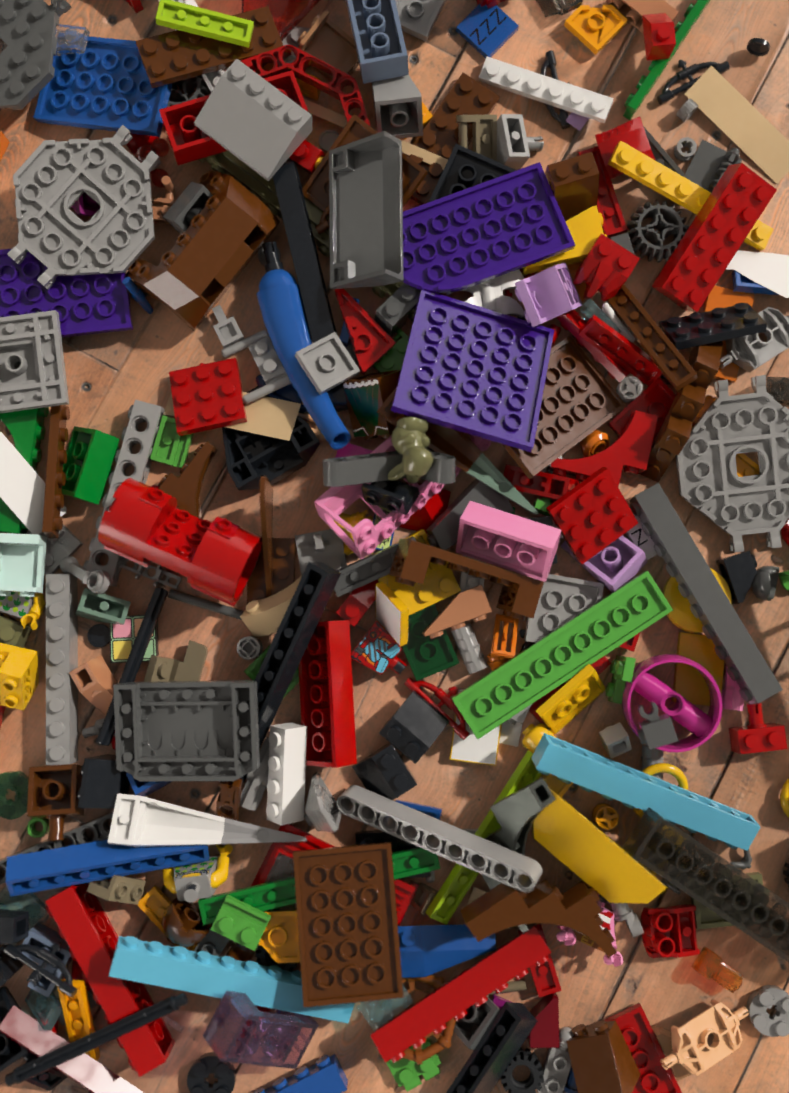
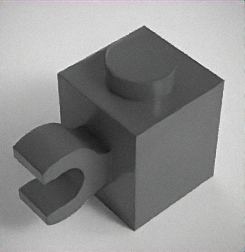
[637,701,678,750]

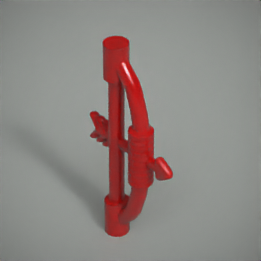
[404,678,470,740]

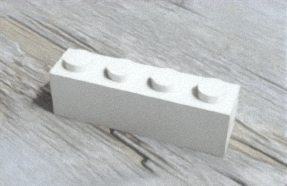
[266,722,307,826]

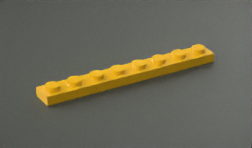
[608,141,774,251]

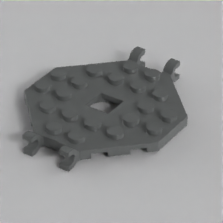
[0,0,72,111]

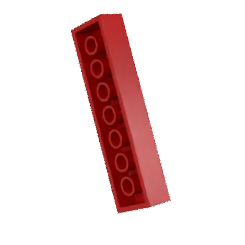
[45,882,175,1077]

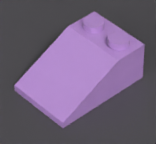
[561,535,648,592]

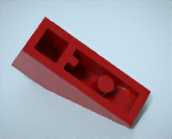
[503,464,579,500]
[336,579,379,627]

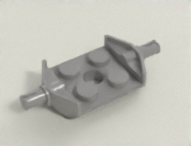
[719,307,789,373]

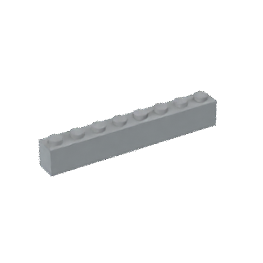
[46,574,78,765]

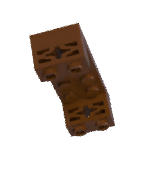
[389,539,544,621]

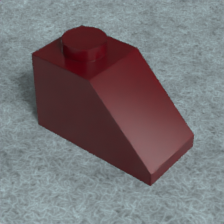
[526,993,559,1048]

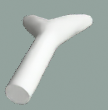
[600,302,636,342]

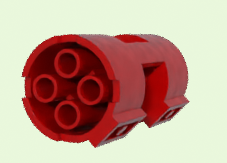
[98,478,263,606]

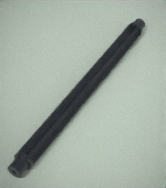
[5,993,188,1086]

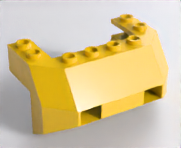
[531,742,684,904]

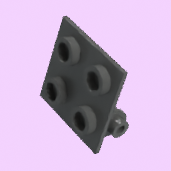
[685,139,742,193]

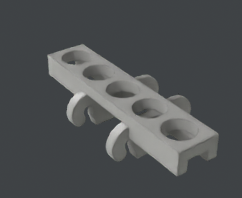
[121,558,182,589]

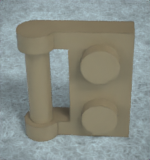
[456,115,497,161]

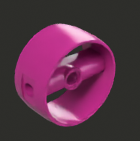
[622,654,722,752]

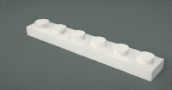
[479,56,614,124]

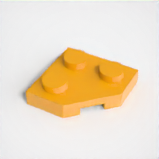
[564,5,628,55]
[258,910,300,963]

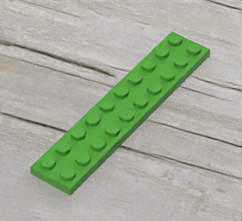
[451,571,673,739]

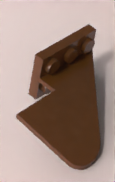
[247,476,296,604]

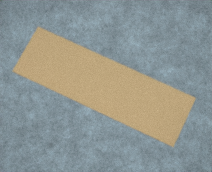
[685,65,789,184]
[163,391,301,441]

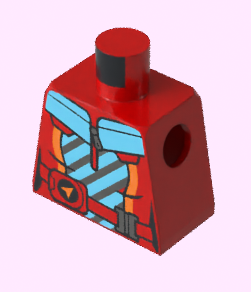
[351,621,407,676]

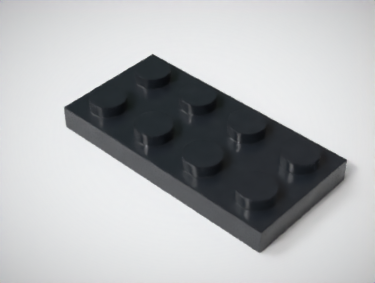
[659,303,767,350]

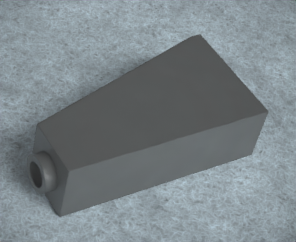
[426,479,514,550]

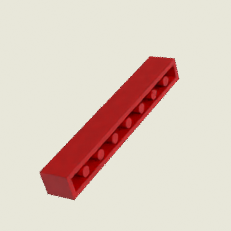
[370,925,551,1063]

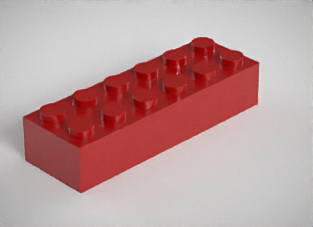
[159,70,308,166]
[651,163,777,312]
[298,620,357,768]

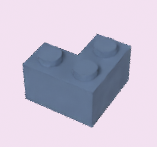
[22,922,72,998]

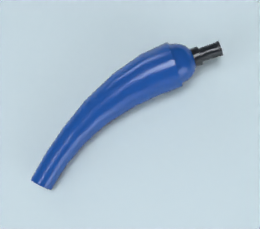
[256,241,351,449]

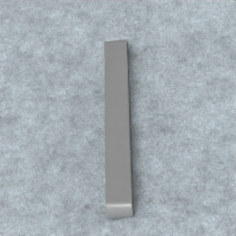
[336,785,542,892]

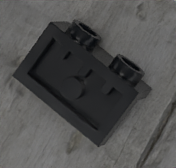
[361,480,420,515]

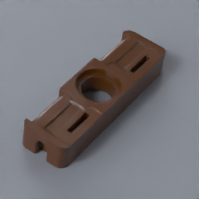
[215,778,242,821]

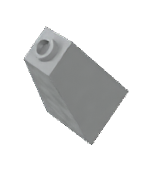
[371,75,423,139]

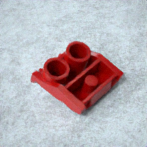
[595,117,656,179]
[640,904,700,958]

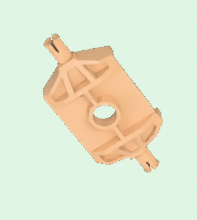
[660,1000,749,1076]

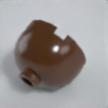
[162,897,212,947]

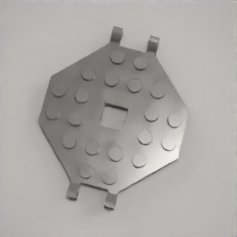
[7,125,161,290]
[676,375,789,552]

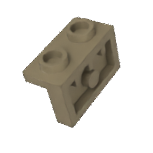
[87,875,146,905]

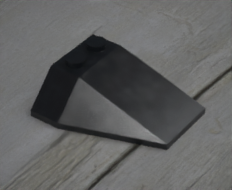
[222,386,320,491]

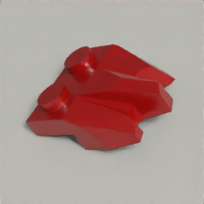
[573,233,640,302]

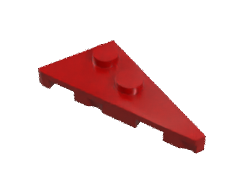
[335,288,396,375]

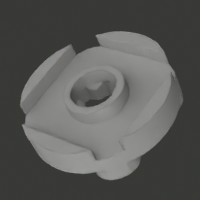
[746,985,789,1037]

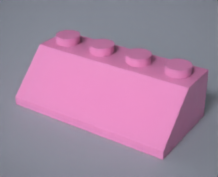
[456,501,561,582]

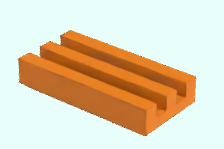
[490,614,519,660]

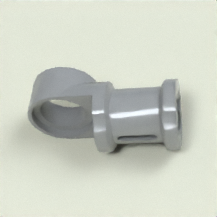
[606,900,644,938]

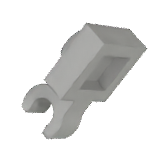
[212,305,244,348]

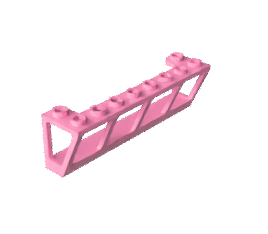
[314,435,491,560]

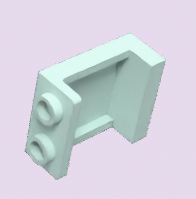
[0,533,47,597]

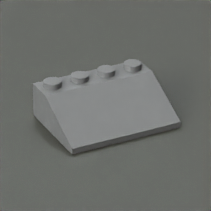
[194,59,312,181]

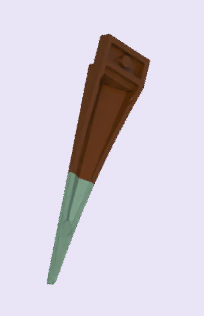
[377,387,538,515]

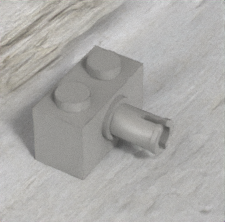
[497,114,544,170]

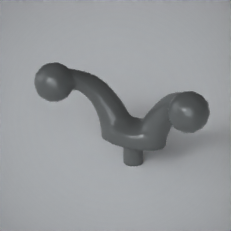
[718,849,752,870]

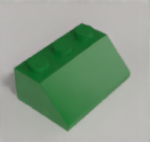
[62,426,120,505]

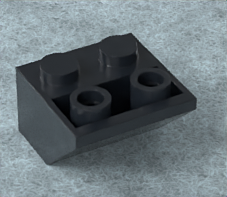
[78,754,130,809]

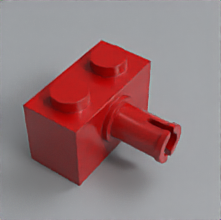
[729,703,788,754]

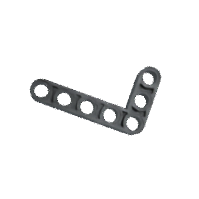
[323,449,455,487]

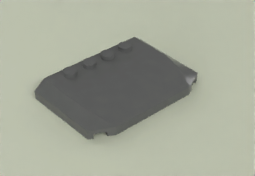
[113,680,260,781]

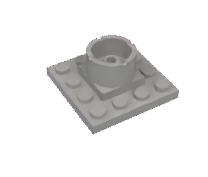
[0,310,69,413]

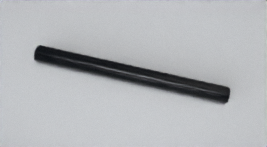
[96,587,168,746]

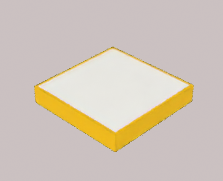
[376,581,409,647]
[449,714,501,766]

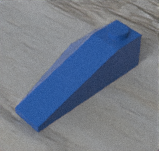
[398,924,496,978]

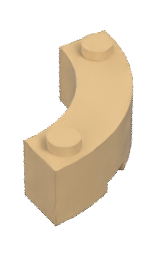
[240,576,335,637]

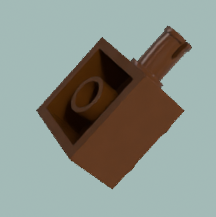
[27,764,84,842]

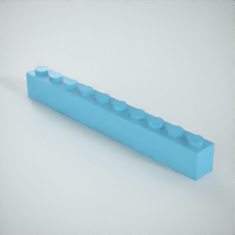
[531,733,761,851]
[109,936,355,1023]

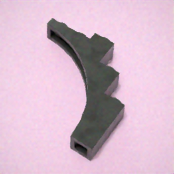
[482,777,556,933]

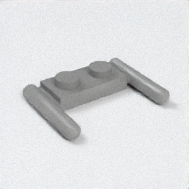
[221,329,291,404]

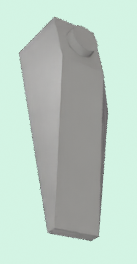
[304,771,342,832]

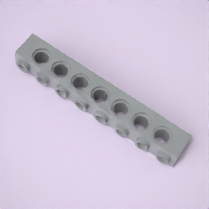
[83,400,166,587]

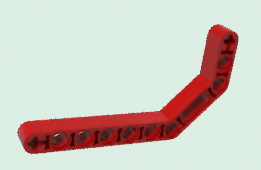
[241,45,371,127]

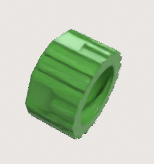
[27,818,49,838]

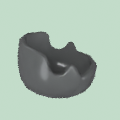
[751,566,779,601]

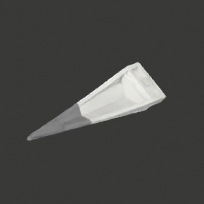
[107,794,307,847]

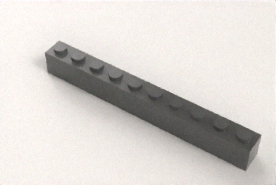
[629,483,783,704]

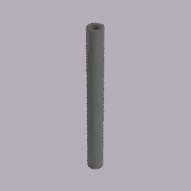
[168,589,244,620]

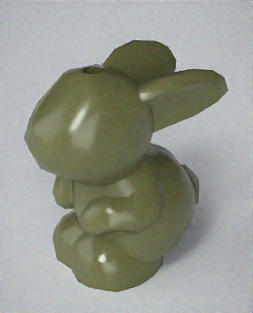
[387,417,434,483]

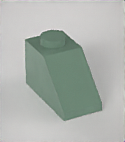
[75,588,131,625]

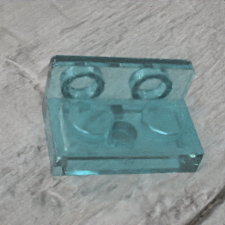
[356,985,414,1032]

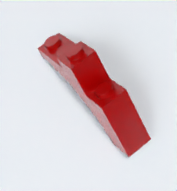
[547,410,658,486]

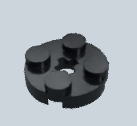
[187,1052,236,1093]

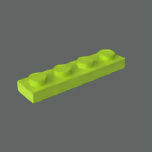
[155,0,254,48]

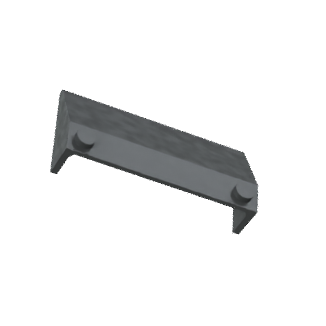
[329,131,404,289]

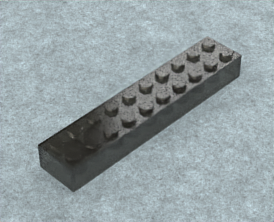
[622,807,789,962]

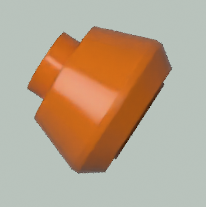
[580,430,610,457]

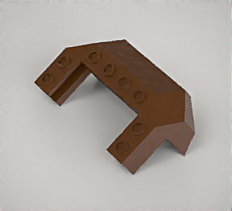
[126,170,280,331]

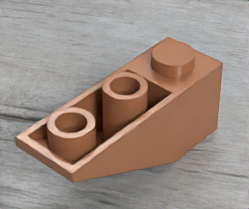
[606,0,679,35]
[422,585,492,639]
[69,655,118,716]

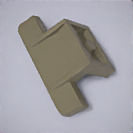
[144,640,208,682]

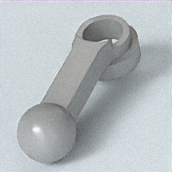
[60,556,110,594]

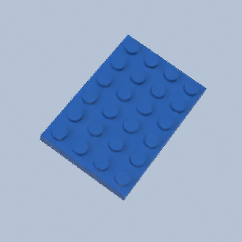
[34,33,173,137]

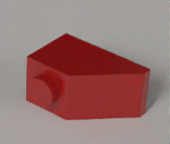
[642,13,676,61]

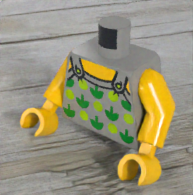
[0,592,46,630]
[162,844,233,902]

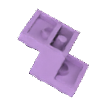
[515,262,583,327]

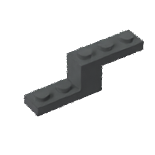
[346,283,421,368]

